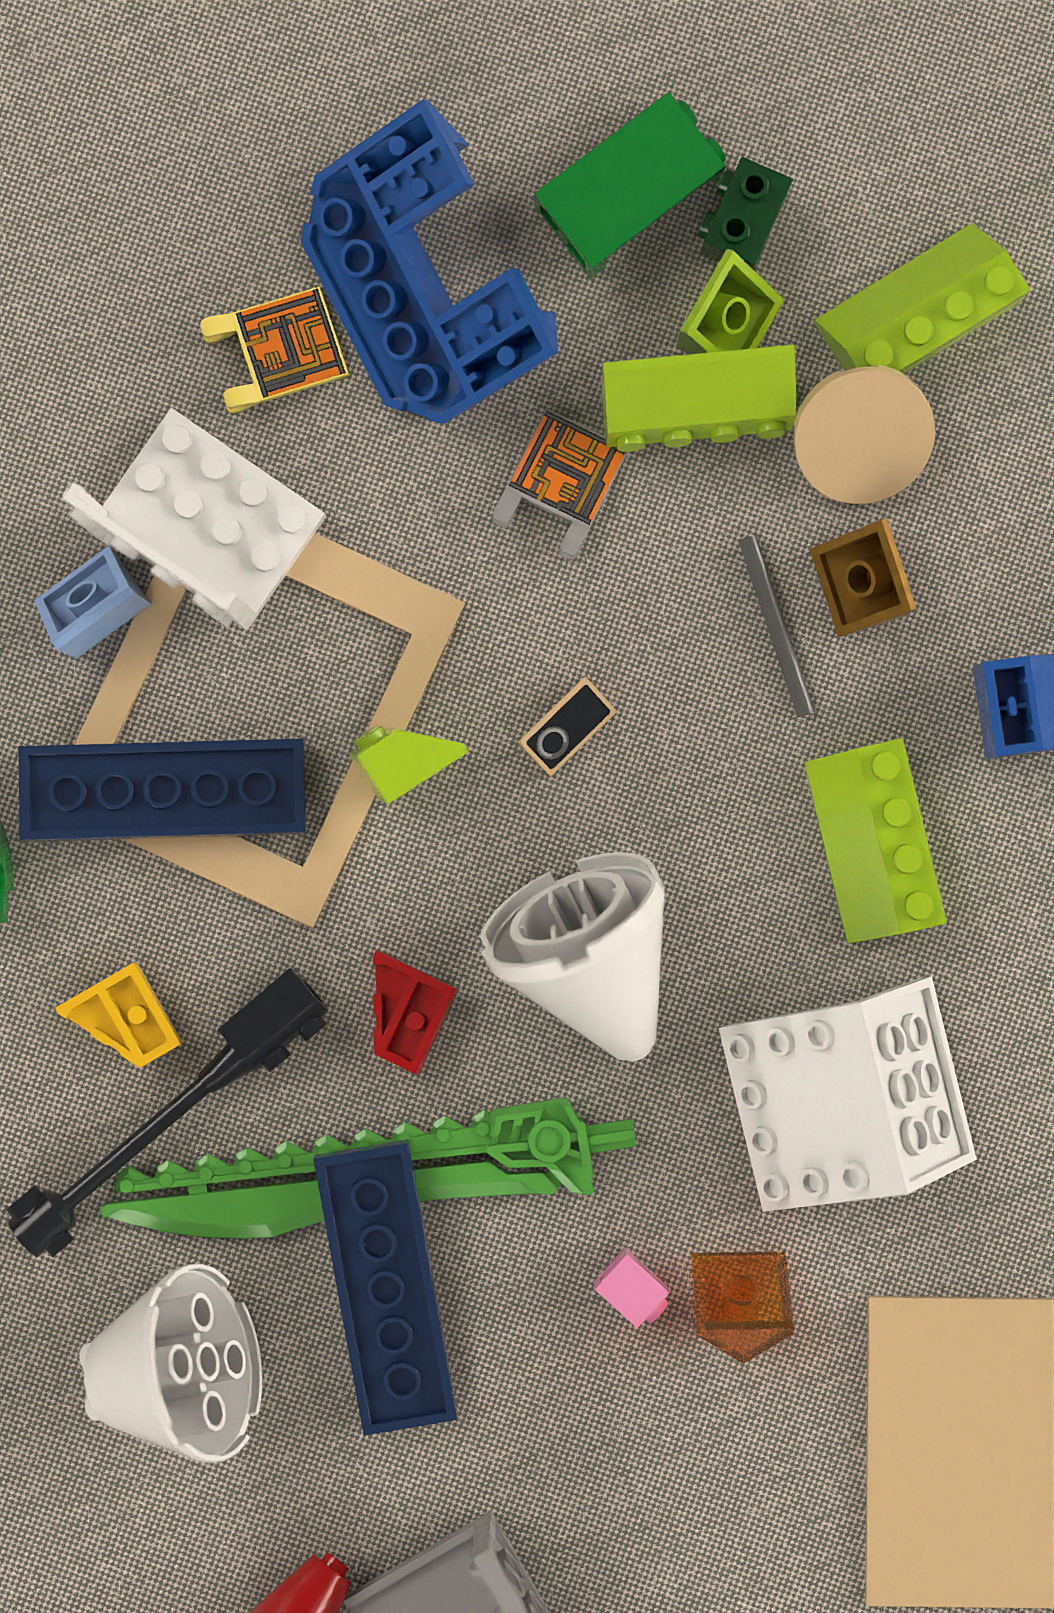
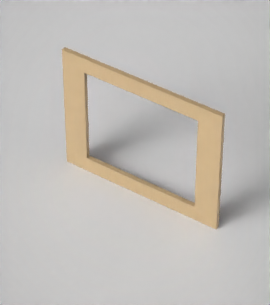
[74,533,466,928]

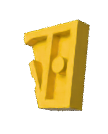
[55,962,183,1068]

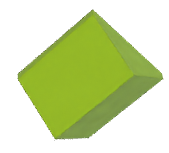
[676,249,784,354]

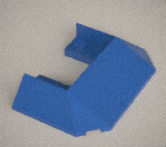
[300,99,558,424]

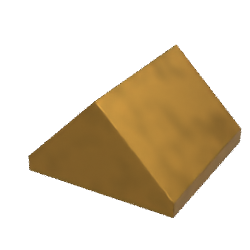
[809,518,916,637]

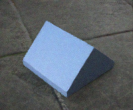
[34,546,151,659]

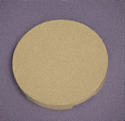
[793,365,935,504]

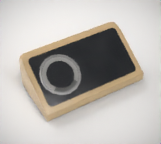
[518,676,617,777]

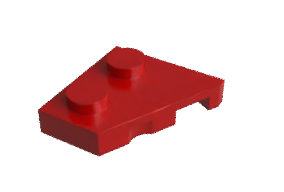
[373,950,459,1075]

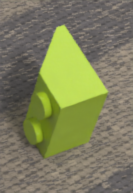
[349,726,469,804]

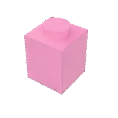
[594,1248,669,1328]

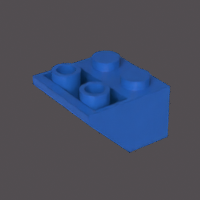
[972,654,1054,759]

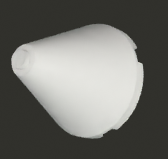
[480,852,664,1062]

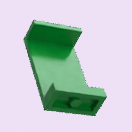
[534,92,726,279]

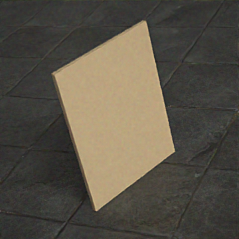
[865,1296,1054,1609]

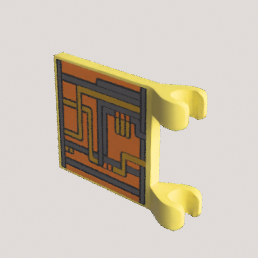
[200,286,349,414]

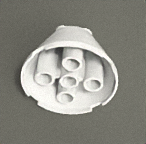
[80,1264,262,1463]

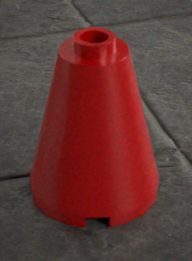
[249,1552,351,1613]

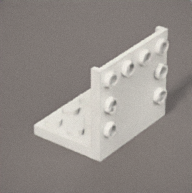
[62,408,326,631]
[718,976,977,1212]

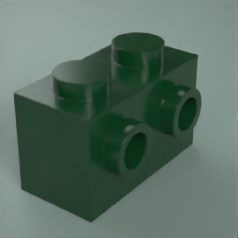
[697,156,793,270]

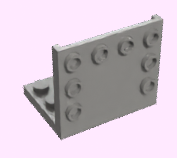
[343,1511,550,1613]

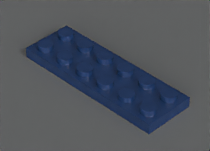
[18,739,306,842]
[313,1139,458,1436]

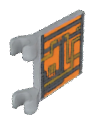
[492,408,628,560]

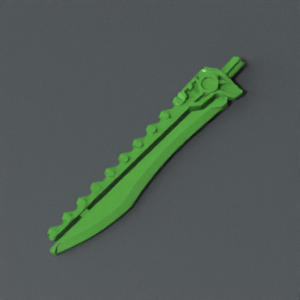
[100,1097,637,1239]

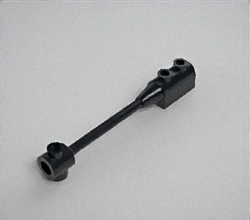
[6,967,329,1258]

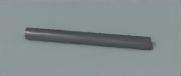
[739,535,815,718]

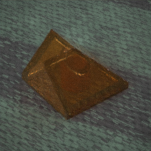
[691,1251,794,1364]

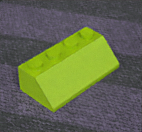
[814,223,1031,374]
[601,344,796,452]
[804,738,947,944]

